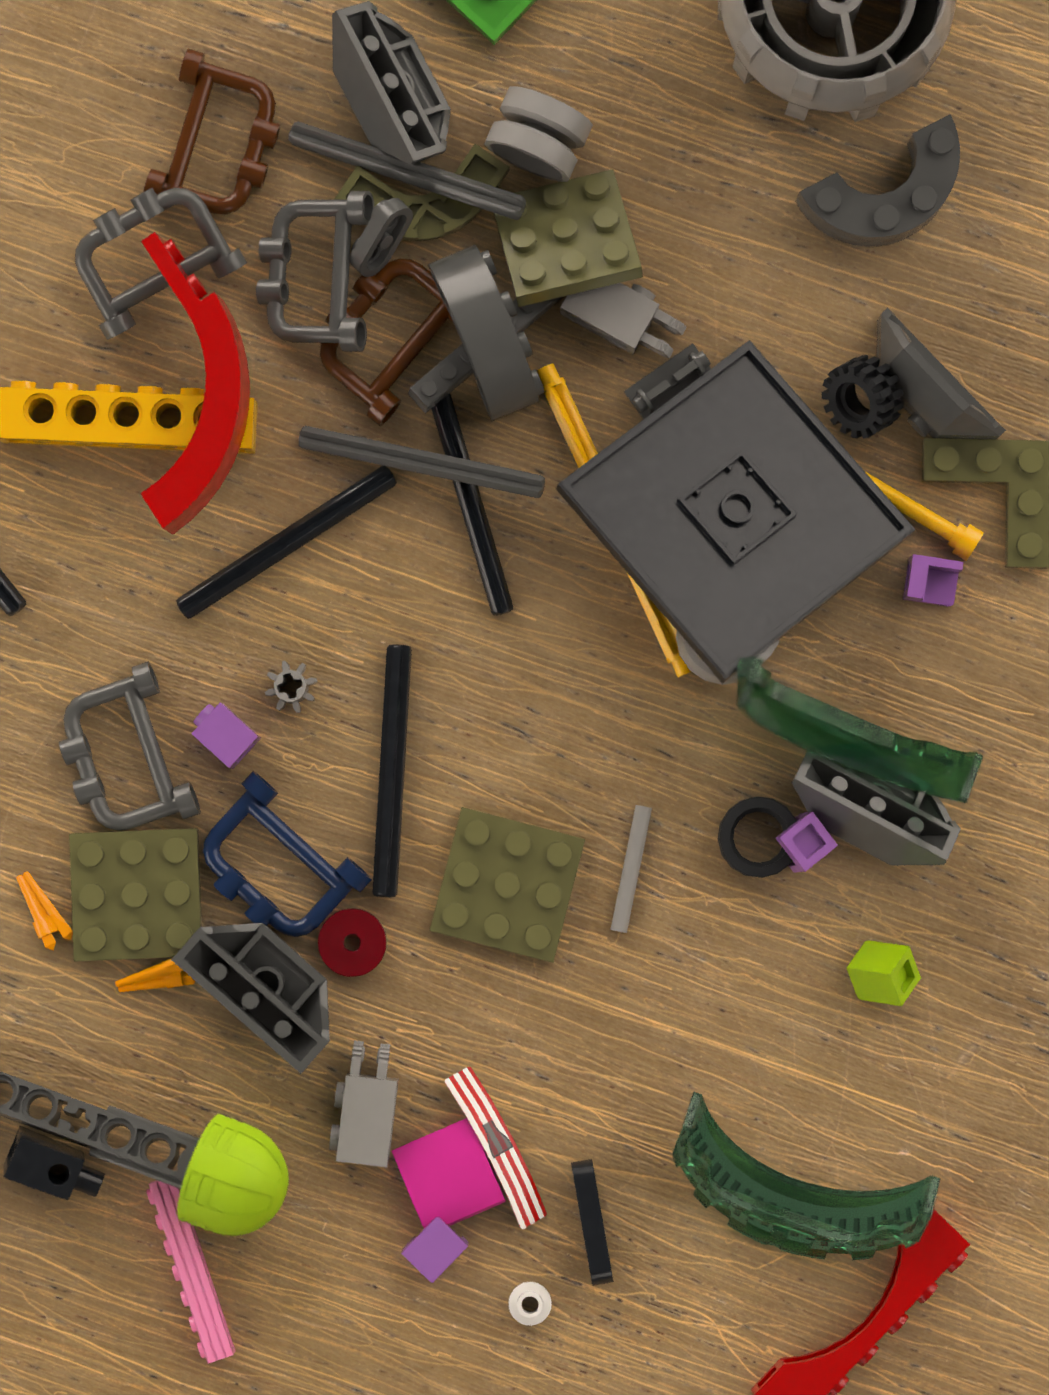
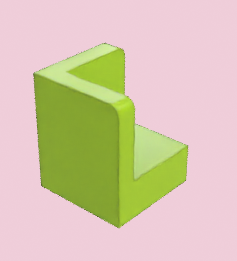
[846,940,921,1006]

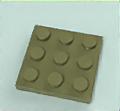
[493,169,643,307]
[430,807,585,963]
[69,828,202,961]

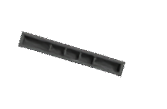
[408,297,563,414]

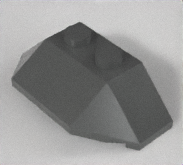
[332,1,451,164]
[876,308,1006,440]
[792,746,961,866]
[171,923,330,1074]

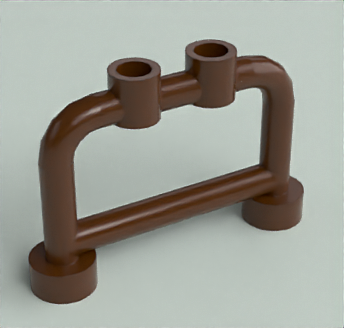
[143,48,280,215]
[320,258,453,426]

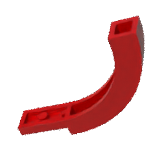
[140,232,250,535]

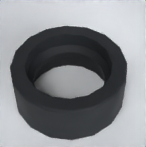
[718,797,797,878]

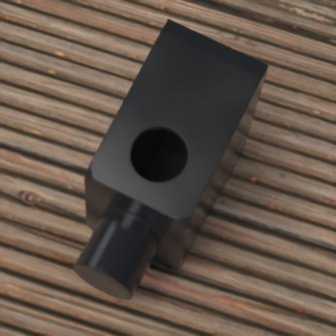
[3,1126,105,1200]

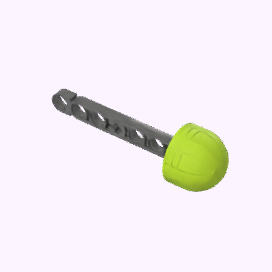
[0,1072,289,1236]

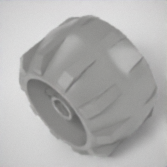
[718,0,957,122]

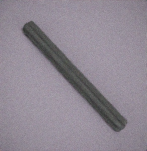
[288,121,526,220]
[298,426,545,498]

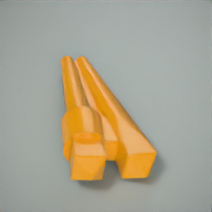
[16,871,73,951]
[115,958,196,993]

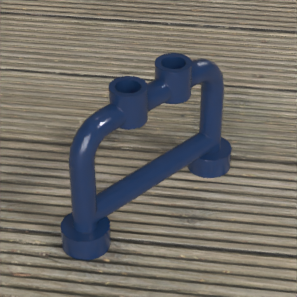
[203,771,372,937]

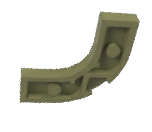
[334,144,510,241]

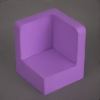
[902,554,964,607]
[776,811,838,873]
[401,1217,469,1283]

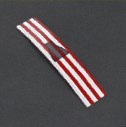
[445,1067,547,1229]

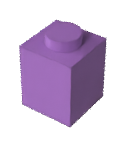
[191,702,261,769]

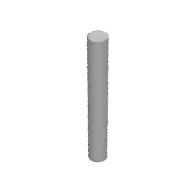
[610,805,652,933]

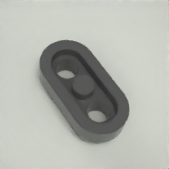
[350,198,413,277]

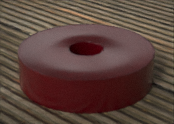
[318,908,387,977]

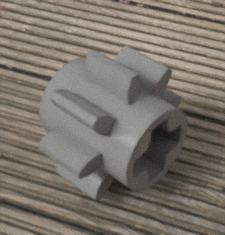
[265,661,318,713]

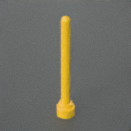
[865,471,984,561]

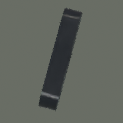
[571,1159,613,1286]

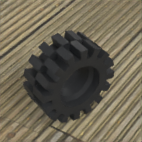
[822,355,904,439]

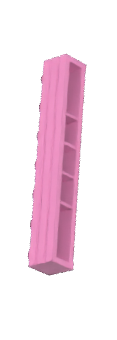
[146,1180,236,1363]

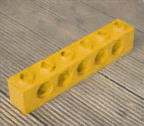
[0,381,258,454]

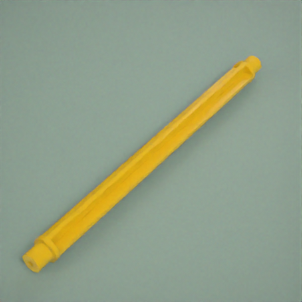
[537,363,692,678]

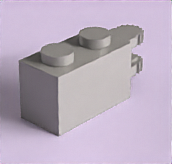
[560,283,687,358]
[329,1040,399,1167]

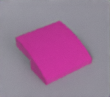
[391,1118,506,1229]

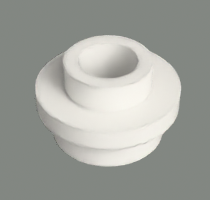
[509,1282,551,1326]

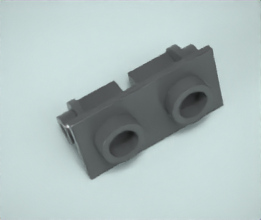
[624,343,711,419]

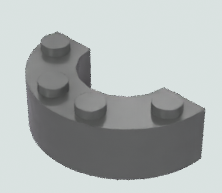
[795,114,960,247]
[428,245,545,422]

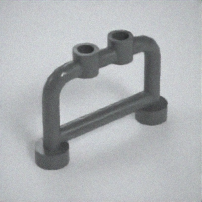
[75,187,247,340]
[256,191,374,352]
[59,661,201,831]

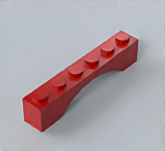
[751,1205,970,1395]

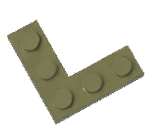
[922,438,1049,569]

